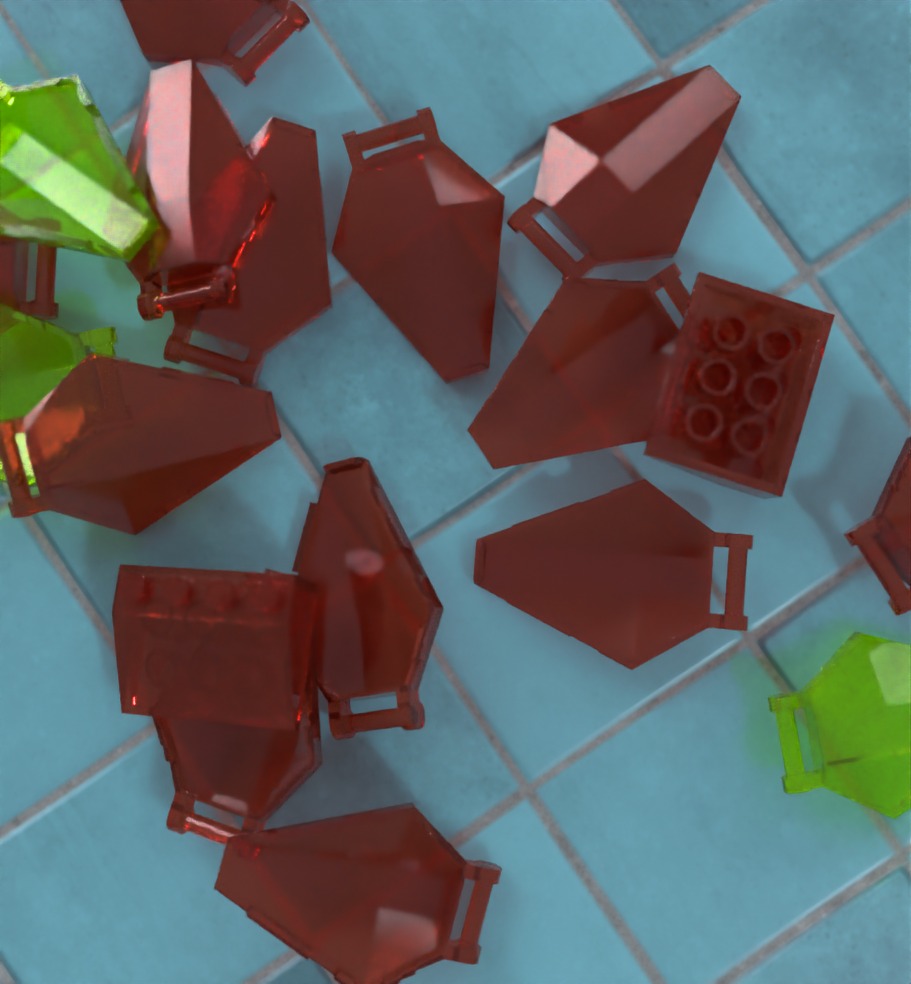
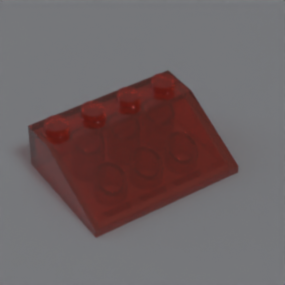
[643,272,835,499]
[112,564,318,731]

